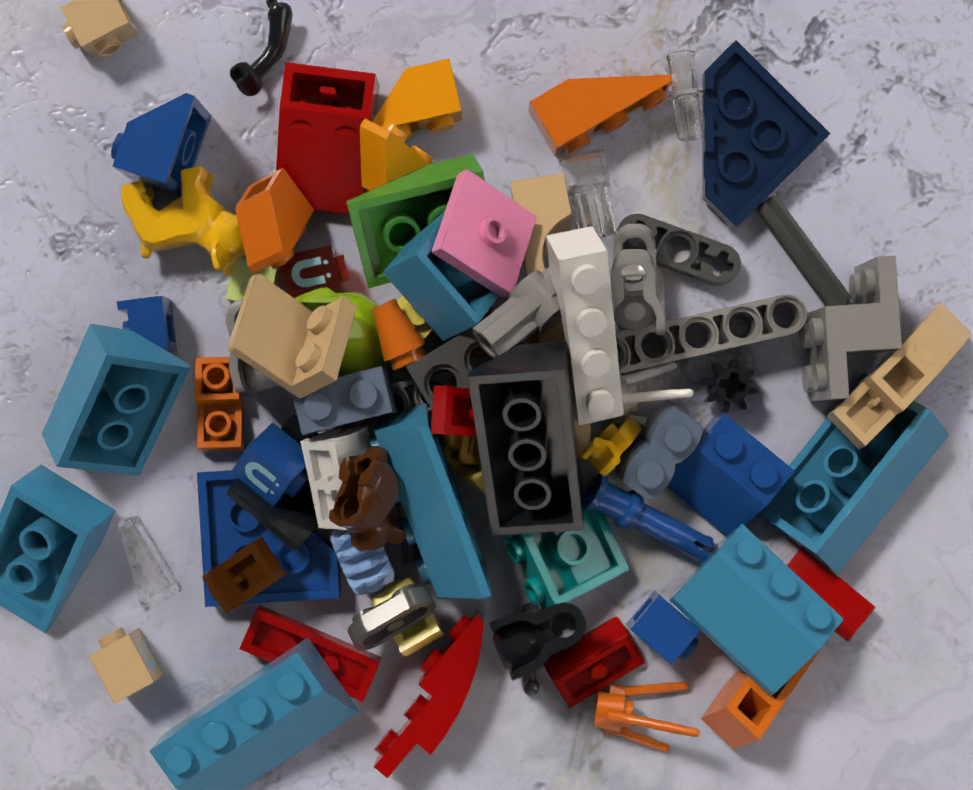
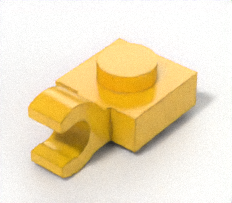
[582,417,642,476]

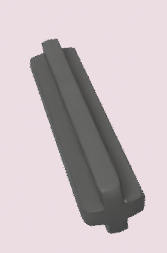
[757,196,851,306]

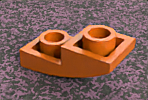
[194,357,244,452]

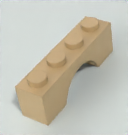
[510,173,571,344]

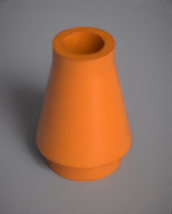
[371,298,426,370]

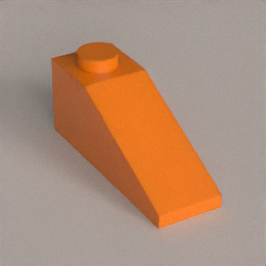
[700,646,823,749]

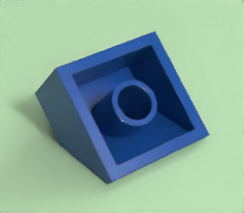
[111,93,212,197]
[667,413,795,536]

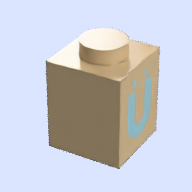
[89,627,164,704]

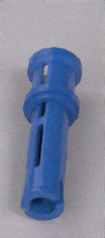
[584,473,713,563]

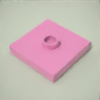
[431,169,537,298]

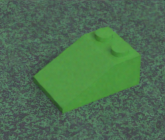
[346,154,485,288]

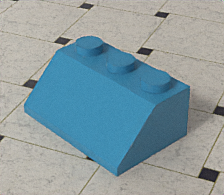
[42,323,191,475]
[669,524,843,696]

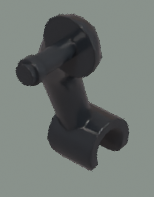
[230,0,293,96]

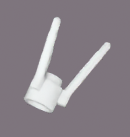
[613,362,693,426]

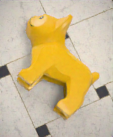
[121,166,245,276]

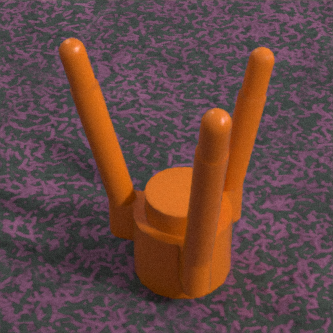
[593,682,700,752]

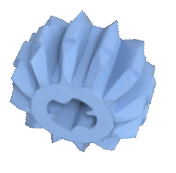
[330,529,395,596]

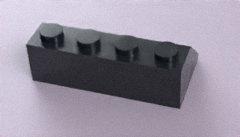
[468,341,584,536]

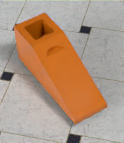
[528,74,673,156]

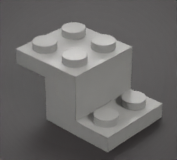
[799,256,902,402]

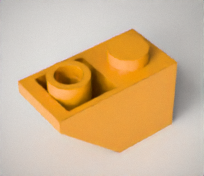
[372,58,462,140]
[360,119,434,192]

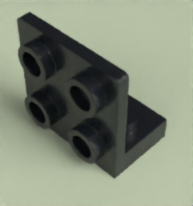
[226,415,319,550]

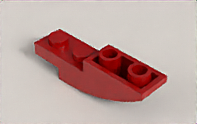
[374,610,484,779]

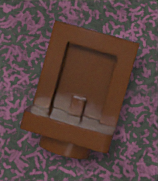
[202,537,287,614]

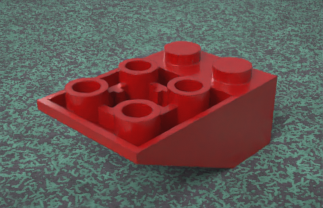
[276,62,380,215]

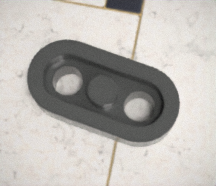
[347,584,436,651]

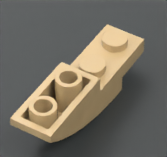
[827,302,972,449]

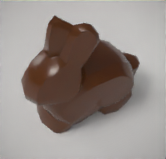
[329,446,406,552]

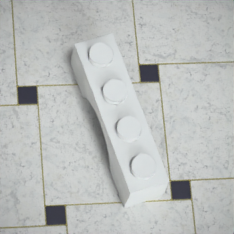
[546,226,624,425]

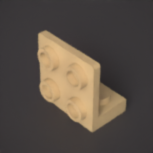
[227,273,357,399]

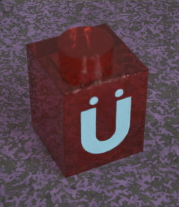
[281,245,350,298]

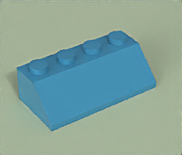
[758,372,949,575]
[369,403,492,599]
[149,638,359,790]

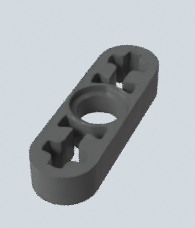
[615,214,741,286]

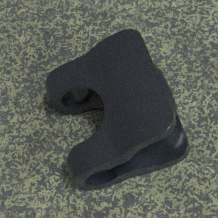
[489,602,586,681]

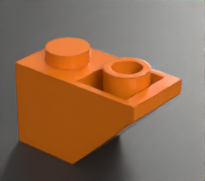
[235,168,314,274]

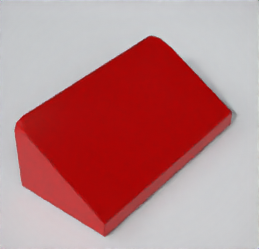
[544,617,645,708]

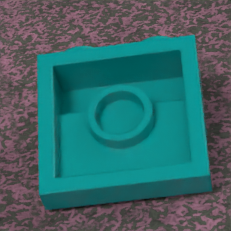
[504,491,629,610]

